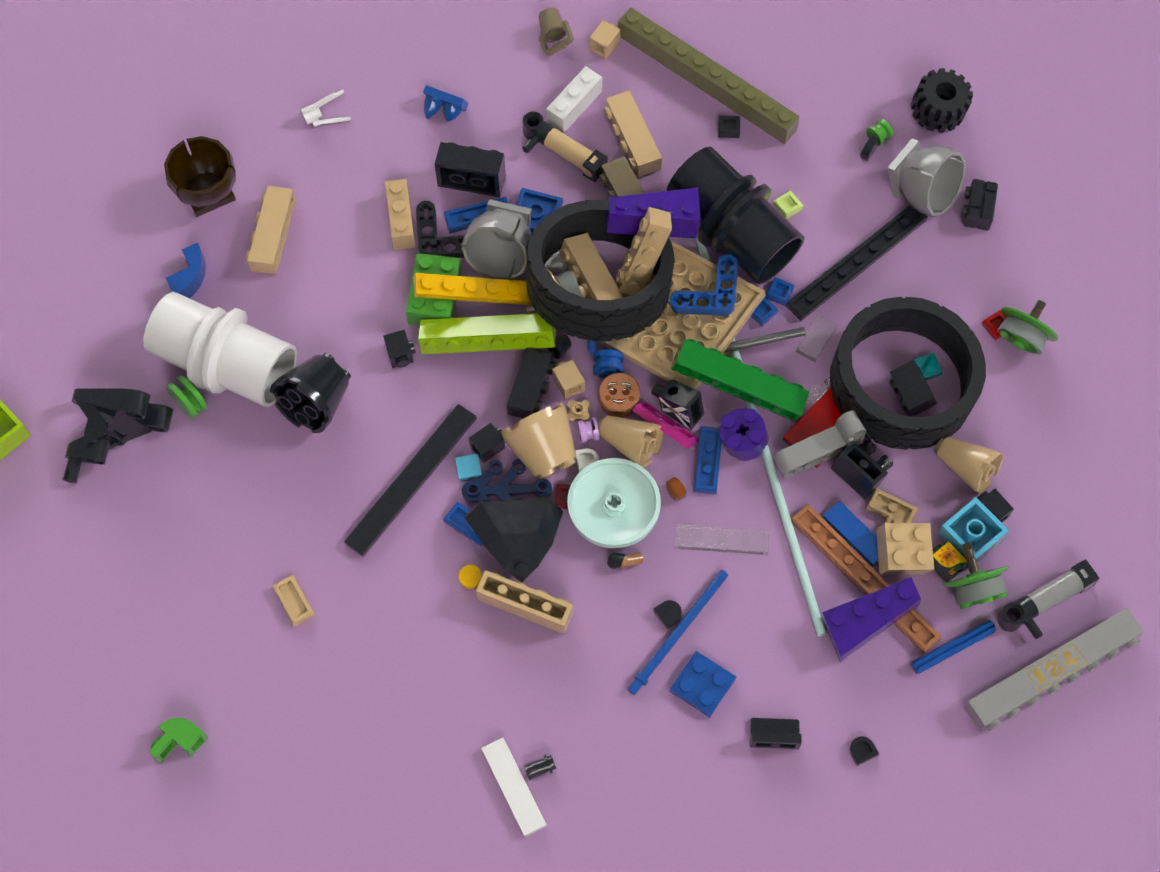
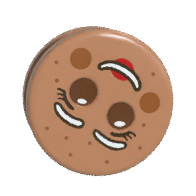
[598,373,640,418]

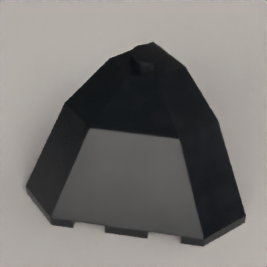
[464,497,563,582]

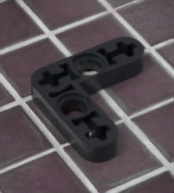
[416,201,465,258]

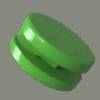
[166,375,207,419]

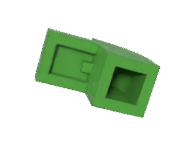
[149,718,208,763]

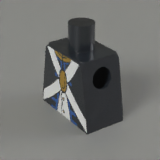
[651,379,704,431]

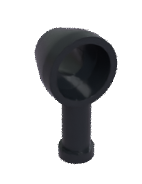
[548,335,572,359]

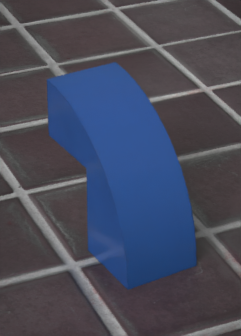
[166,243,206,298]

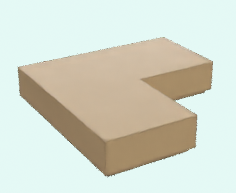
[866,488,918,523]

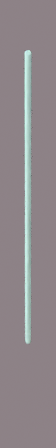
[695,226,826,637]

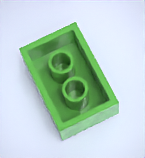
[406,253,462,325]

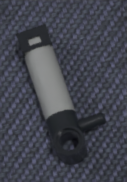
[998,559,1100,639]

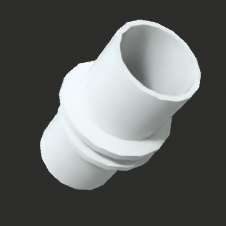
[143,292,297,407]

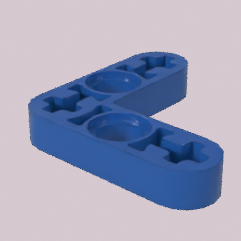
[670,254,738,316]

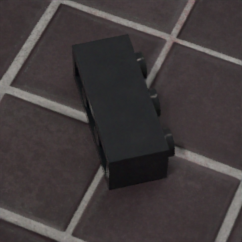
[507,348,556,419]

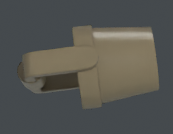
[538,8,574,56]

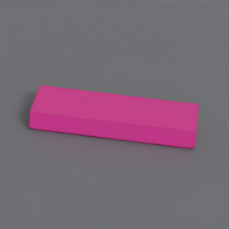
[632,401,699,449]

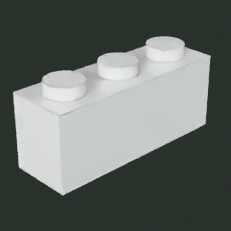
[546,66,602,133]

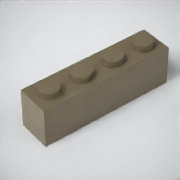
[599,156,645,198]

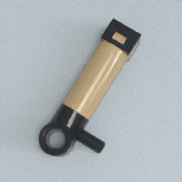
[522,111,608,183]

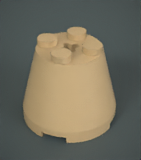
[500,402,576,479]

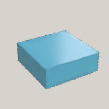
[455,454,482,482]

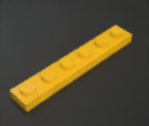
[414,273,531,305]

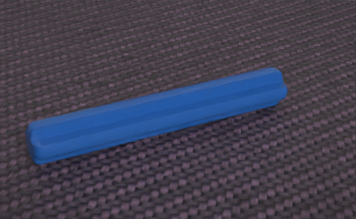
[911,620,996,674]

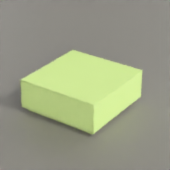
[773,190,804,219]

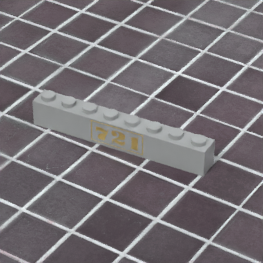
[964,608,1144,732]

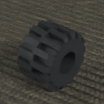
[911,68,973,133]

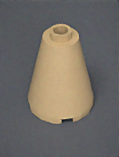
[598,415,663,468]
[936,437,1003,493]

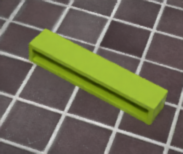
[418,313,556,355]

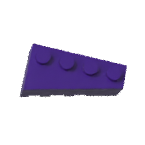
[606,188,700,239]
[822,577,921,662]

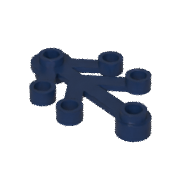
[462,459,552,503]

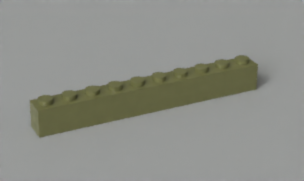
[618,7,800,144]

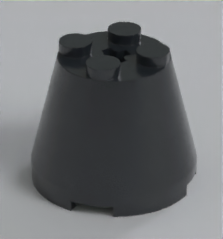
[270,352,351,433]

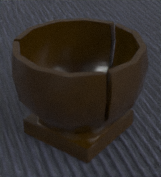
[164,136,236,217]

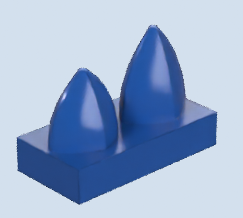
[423,85,469,122]

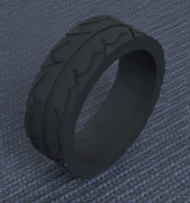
[526,200,675,341]
[830,296,986,450]

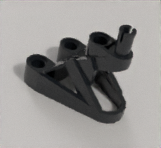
[62,388,174,484]

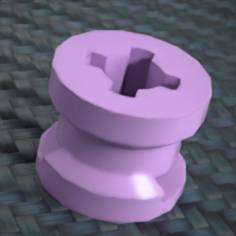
[577,418,600,443]

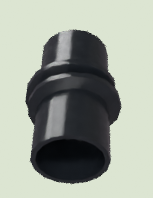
[667,146,805,284]

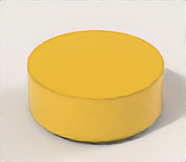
[459,565,482,590]

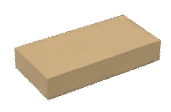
[272,575,315,627]

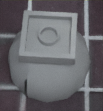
[887,138,966,216]
[462,199,532,280]

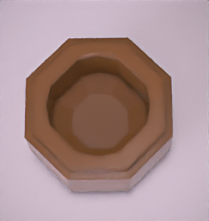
[666,477,686,501]

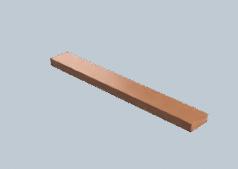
[791,504,942,654]

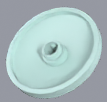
[567,458,661,548]

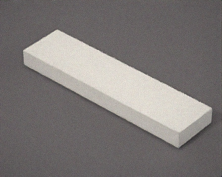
[481,738,547,837]

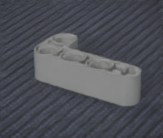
[773,411,866,478]

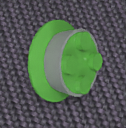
[943,542,1009,609]

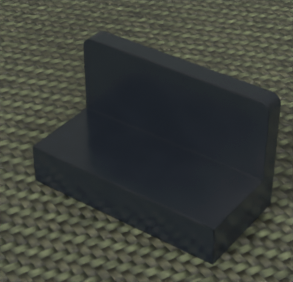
[750,718,802,749]

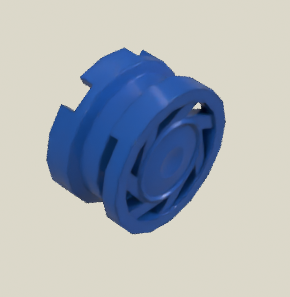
[593,349,624,379]

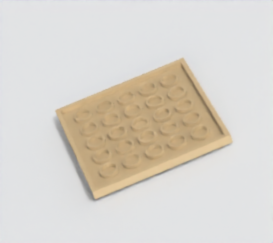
[597,240,766,390]

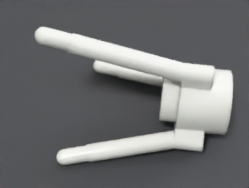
[301,90,351,127]

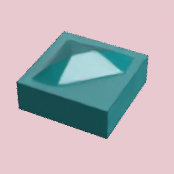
[913,353,943,380]

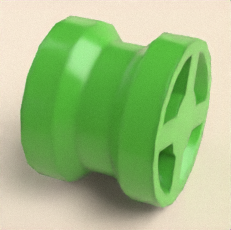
[866,119,893,146]

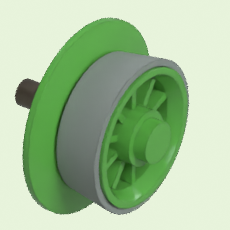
[997,300,1058,354]

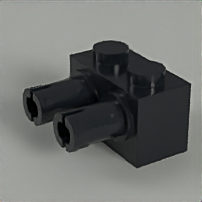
[831,439,893,499]

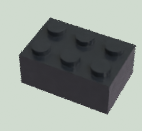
[435,142,506,198]

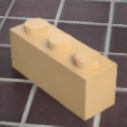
[385,179,416,250]

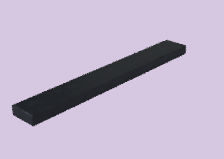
[786,205,928,321]
[344,404,477,557]

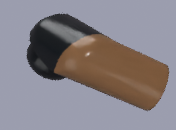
[607,552,643,569]

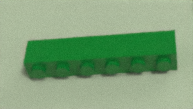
[671,339,810,421]

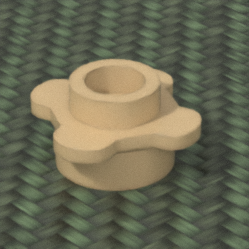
[567,400,590,422]

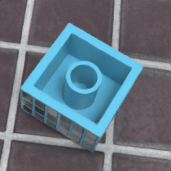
[937,497,1009,566]

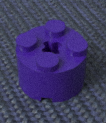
[720,408,769,461]

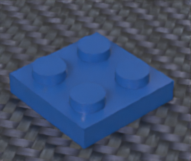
[669,651,736,718]

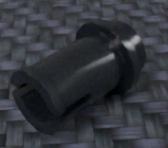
[524,754,557,781]

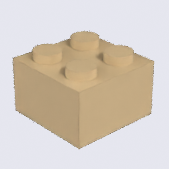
[876,523,934,575]

